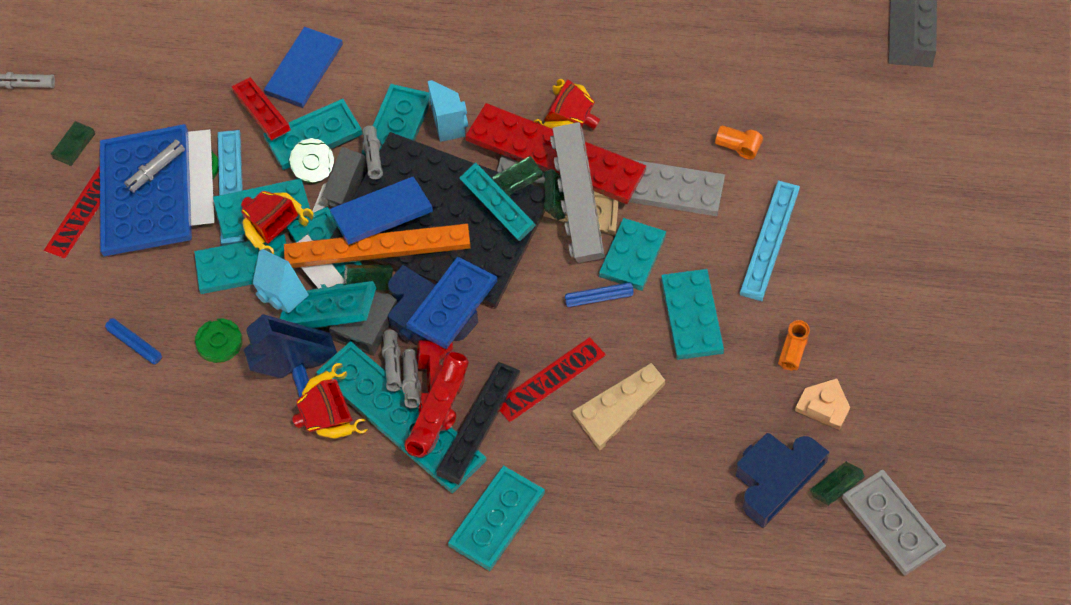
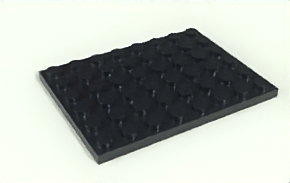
[330,132,553,308]

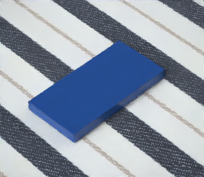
[264,27,343,108]
[330,176,433,245]
[406,257,497,349]

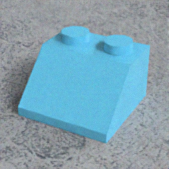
[428,80,468,142]
[253,249,309,313]

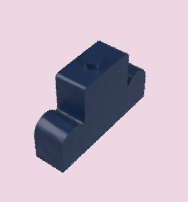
[388,265,478,346]
[244,314,337,378]
[736,433,829,528]

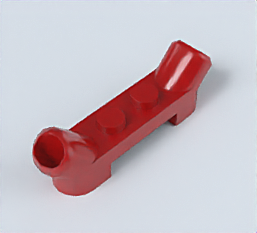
[417,340,456,431]
[404,352,469,458]

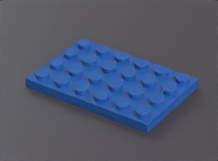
[100,124,192,256]

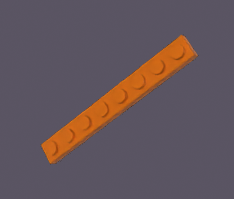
[284,224,471,268]

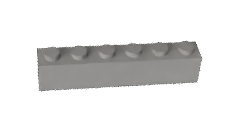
[550,122,605,263]

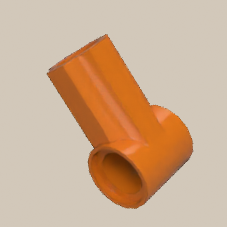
[715,125,763,160]
[778,320,810,371]

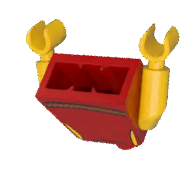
[534,79,600,130]
[241,191,313,254]
[292,363,368,439]

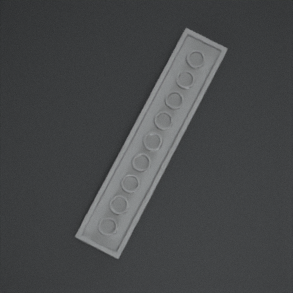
[497,155,725,216]

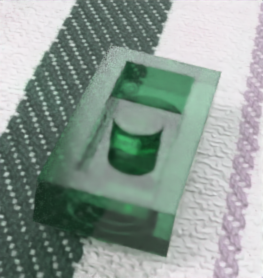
[51,121,95,166]
[492,156,543,196]
[544,169,565,220]
[344,265,393,290]
[810,461,865,506]

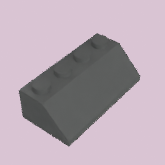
[889,0,937,67]

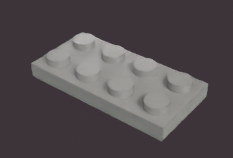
[842,469,946,576]

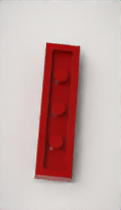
[231,77,291,140]

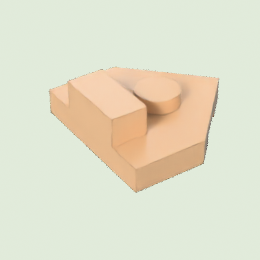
[795,379,850,430]

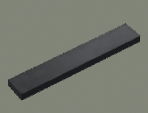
[437,362,520,485]

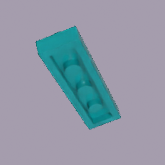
[460,162,536,241]

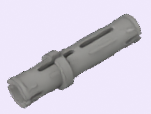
[0,72,55,89]
[362,126,383,179]
[124,139,185,193]
[382,330,402,391]
[402,349,421,408]

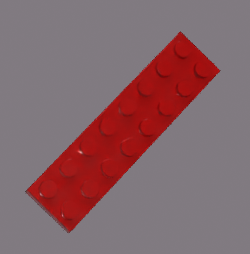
[465,103,646,204]

